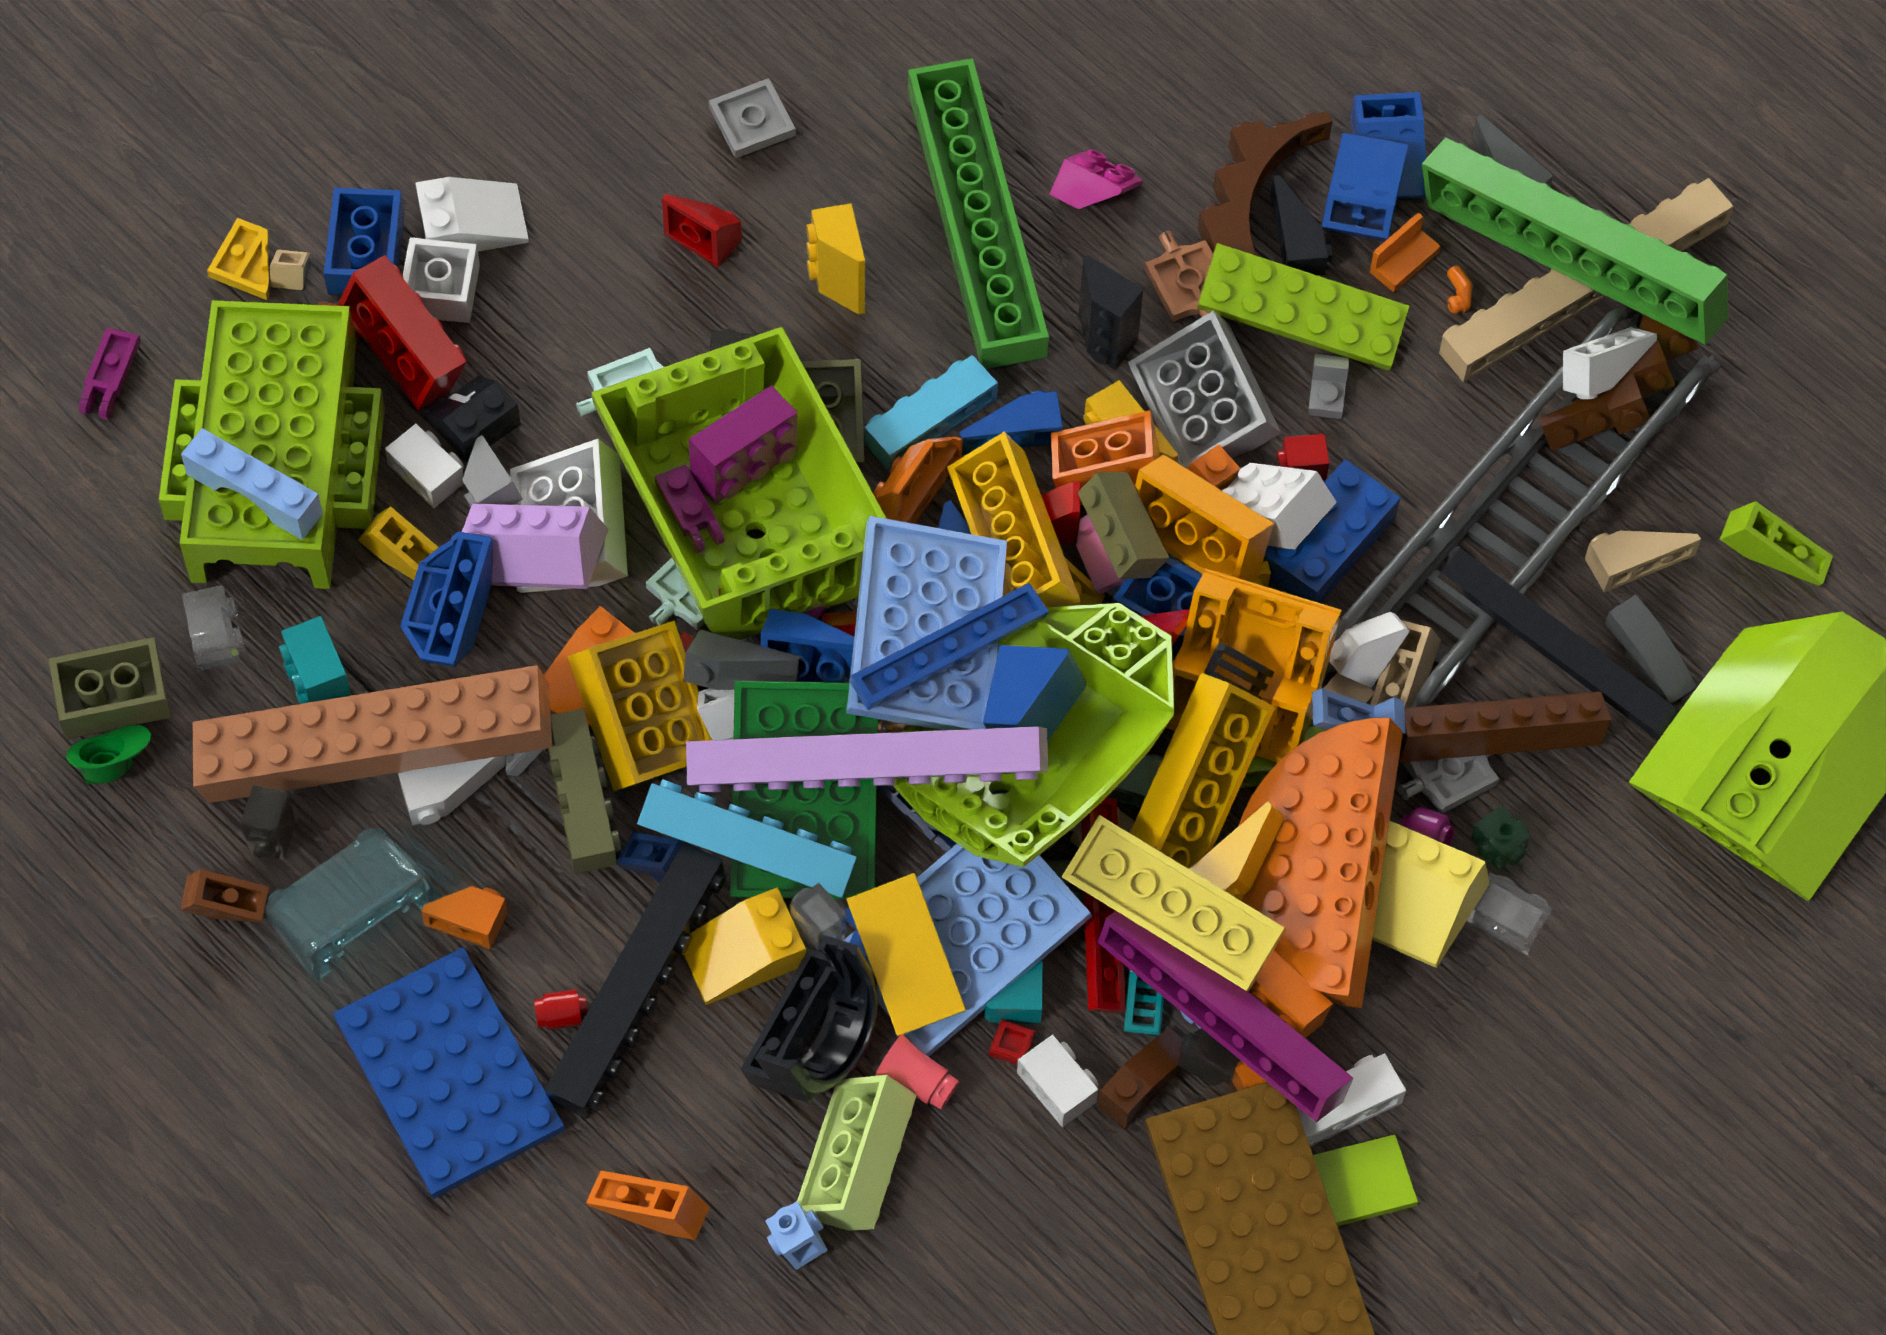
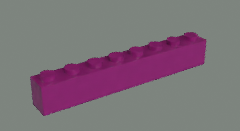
[1097,911,1354,1122]

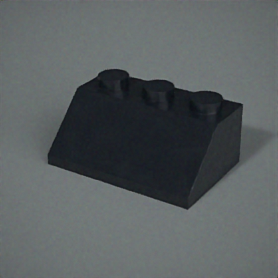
[1079,255,1144,370]

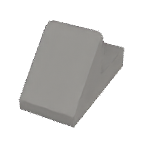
[1308,354,1349,419]

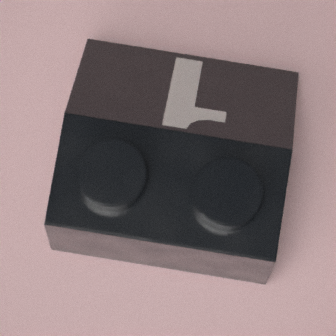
[424,376,521,463]

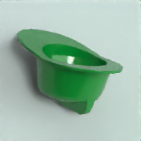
[66,725,151,784]

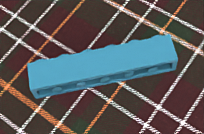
[637,779,857,898]

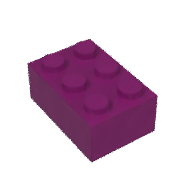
[689,385,797,505]

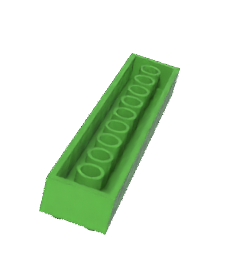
[908,58,1049,369]
[1422,137,1729,345]

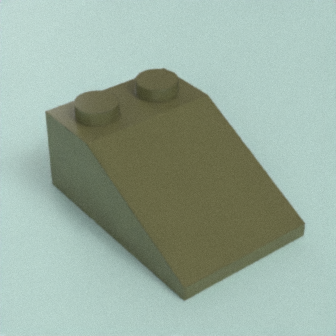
[801,359,865,462]

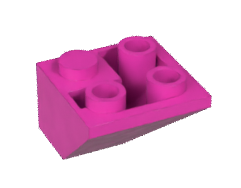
[1049,149,1143,209]

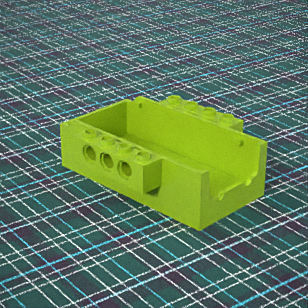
[159,300,385,589]

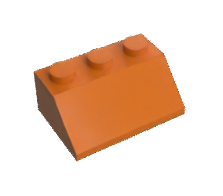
[1051,410,1161,505]

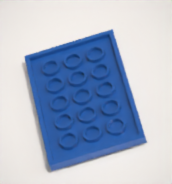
[333,947,565,1199]

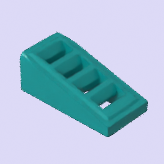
[1124,969,1164,1036]

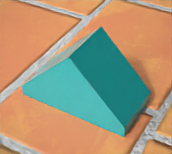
[984,961,1043,1024]

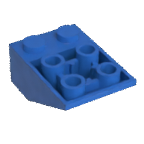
[1350,92,1426,199]
[1322,133,1408,242]

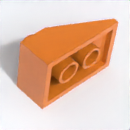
[544,606,635,732]

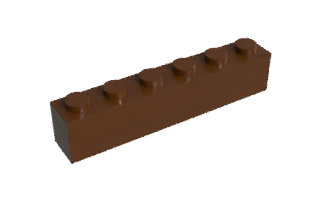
[1399,692,1611,762]

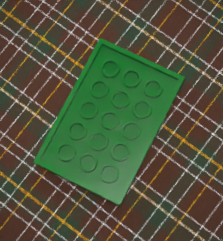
[730,681,878,899]

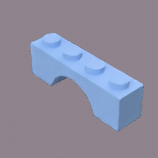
[181,428,323,540]

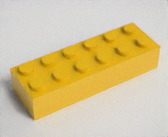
[947,431,1081,607]
[1130,673,1275,869]

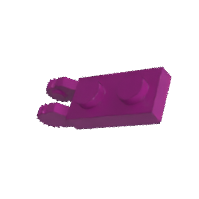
[78,327,141,420]
[655,464,725,553]

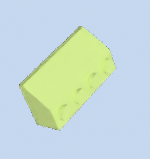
[797,1075,917,1231]

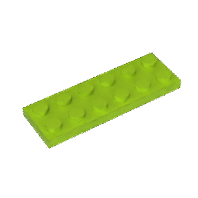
[1197,243,1409,371]

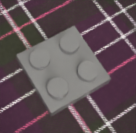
[709,78,796,159]

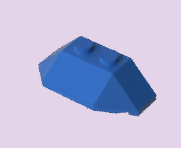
[400,531,493,667]

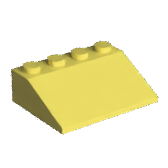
[1372,821,1490,968]

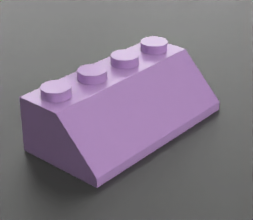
[462,504,608,589]

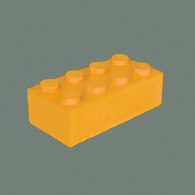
[1135,455,1274,582]

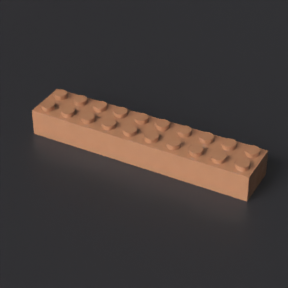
[192,665,552,803]

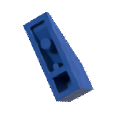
[959,390,1063,454]

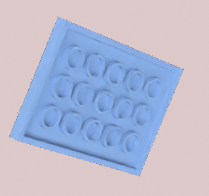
[847,516,1007,731]
[843,844,1092,1056]

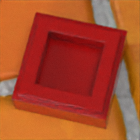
[989,1019,1036,1065]

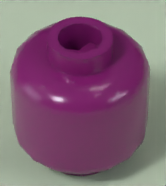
[1400,807,1455,846]

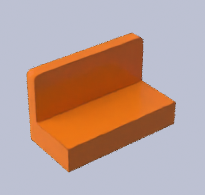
[1370,213,1441,293]

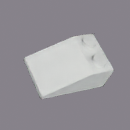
[416,177,529,251]

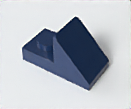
[616,832,683,884]

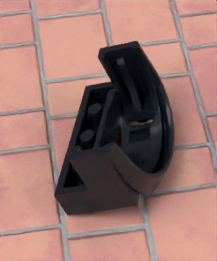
[740,935,877,1104]

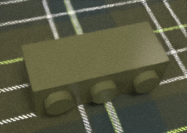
[1078,472,1169,579]

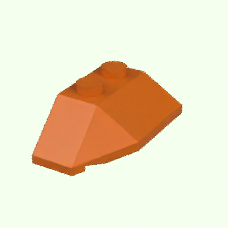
[873,436,963,524]

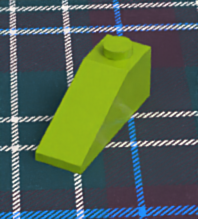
[1720,501,1833,586]

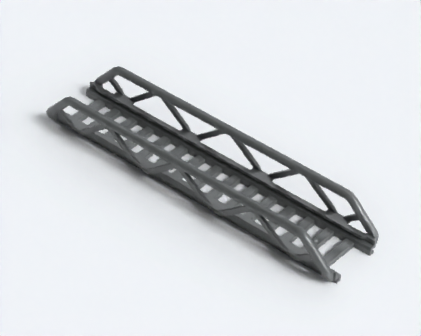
[1322,306,1721,708]

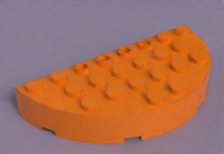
[1238,718,1403,1008]

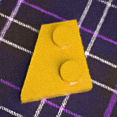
[207,218,269,300]

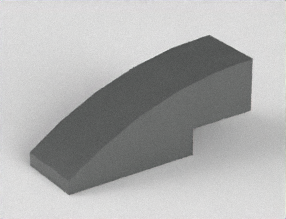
[1605,594,1697,705]

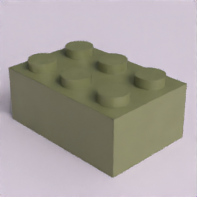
[49,637,172,739]

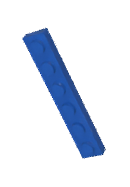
[849,583,1049,710]

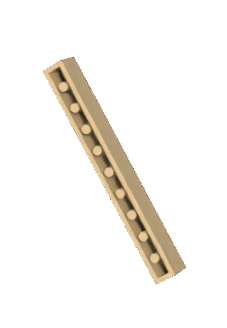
[1439,178,1734,382]

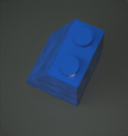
[983,645,1087,741]

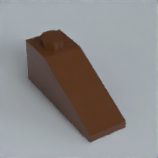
[1098,1027,1197,1129]

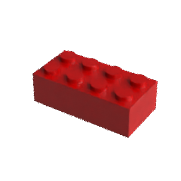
[337,255,467,410]

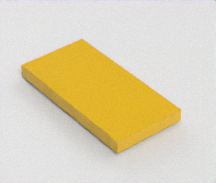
[846,873,967,1036]

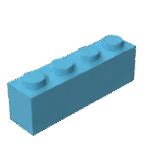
[864,355,998,472]

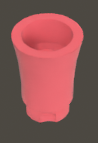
[875,1034,960,1110]

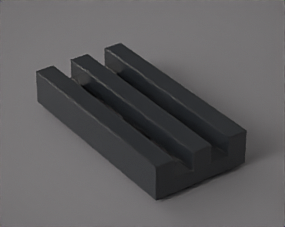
[1204,642,1274,699]

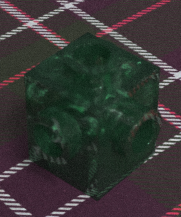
[1471,804,1530,870]

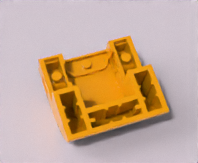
[1165,568,1342,763]

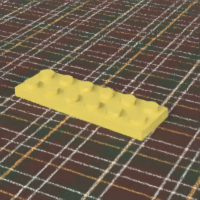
[1062,815,1286,992]

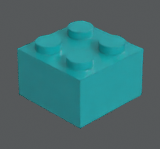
[279,616,351,704]

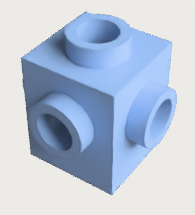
[765,1201,828,1270]

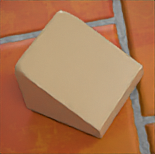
[270,250,310,290]

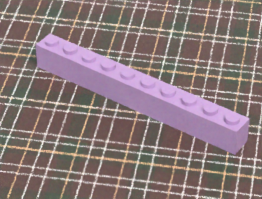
[686,727,1048,793]

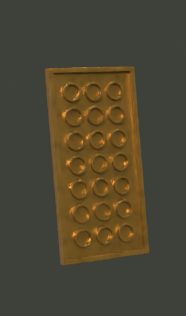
[1144,1082,1375,1335]

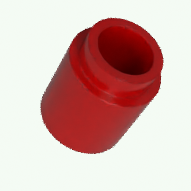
[534,989,588,1030]

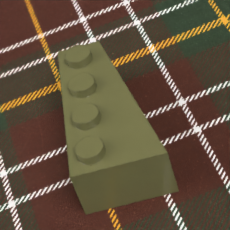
[547,708,622,874]

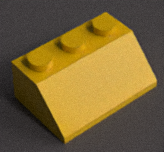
[806,203,865,315]

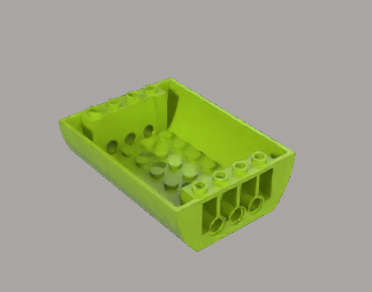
[591,327,887,640]

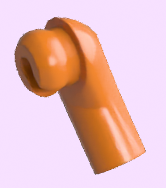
[1447,266,1473,314]

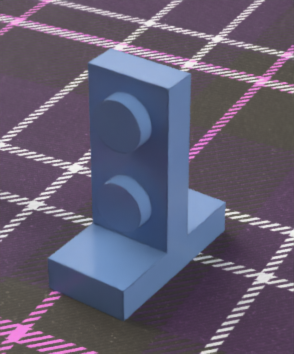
[1312,688,1406,735]

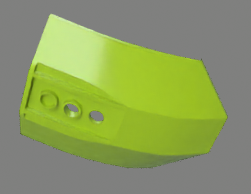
[893,603,1174,867]
[1628,611,1886,902]

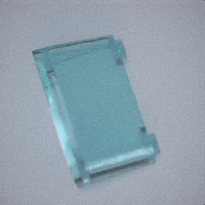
[265,828,435,982]

